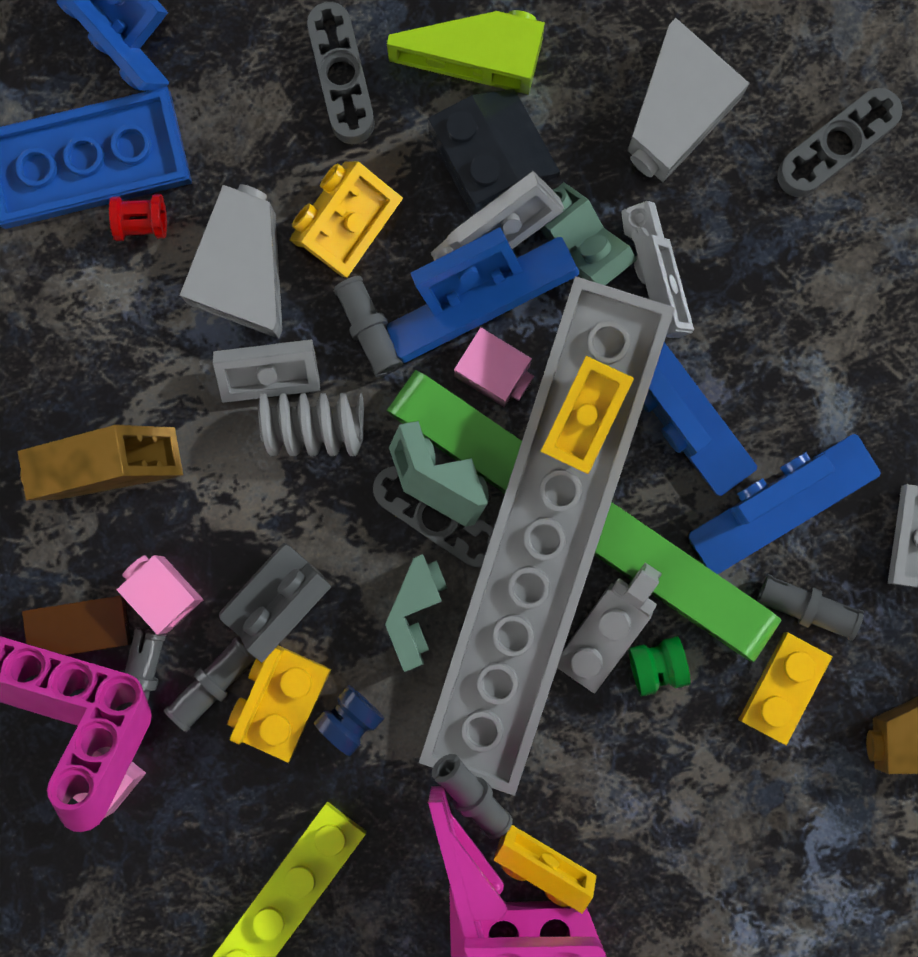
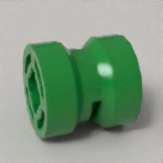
[628,636,691,697]

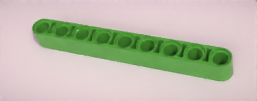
[386,370,782,663]

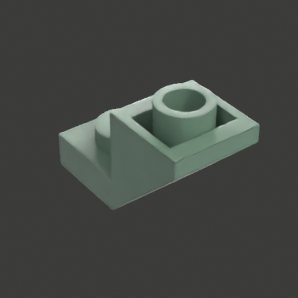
[539,182,637,285]
[389,421,489,527]
[385,554,448,672]

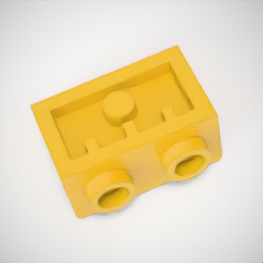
[289,161,403,278]
[227,645,331,763]

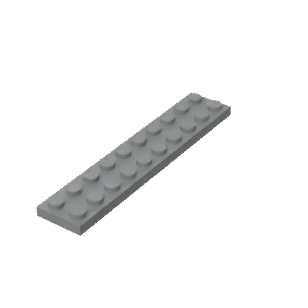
[419,276,675,796]

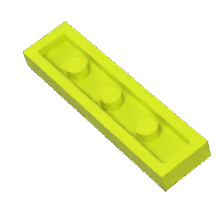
[212,802,367,957]

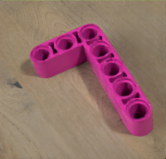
[0,636,152,832]

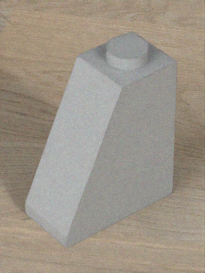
[627,18,749,182]
[179,184,283,339]

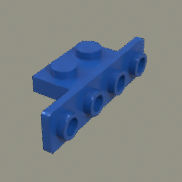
[57,0,169,91]
[387,227,579,363]
[643,342,757,496]
[687,434,881,574]

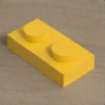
[541,356,634,474]
[738,632,833,746]
[494,825,596,914]

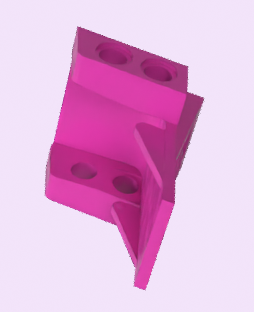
[428,786,606,957]

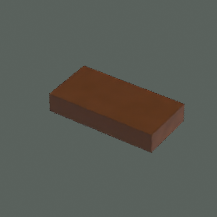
[22,595,132,655]

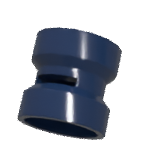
[314,685,385,757]

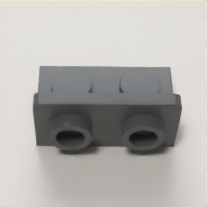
[219,543,332,663]

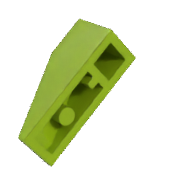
[387,10,545,95]

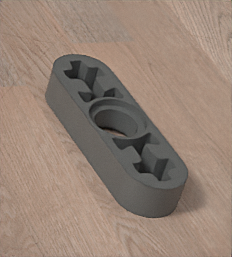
[307,2,375,144]
[777,88,902,197]
[373,466,494,568]

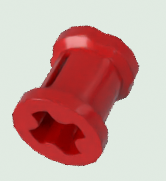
[109,194,167,241]

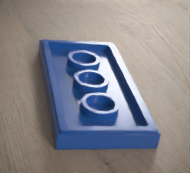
[0,86,192,229]

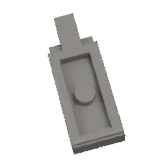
[431,171,565,261]
[621,201,694,338]
[557,562,662,694]

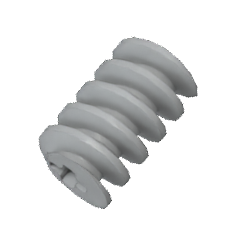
[259,393,364,456]

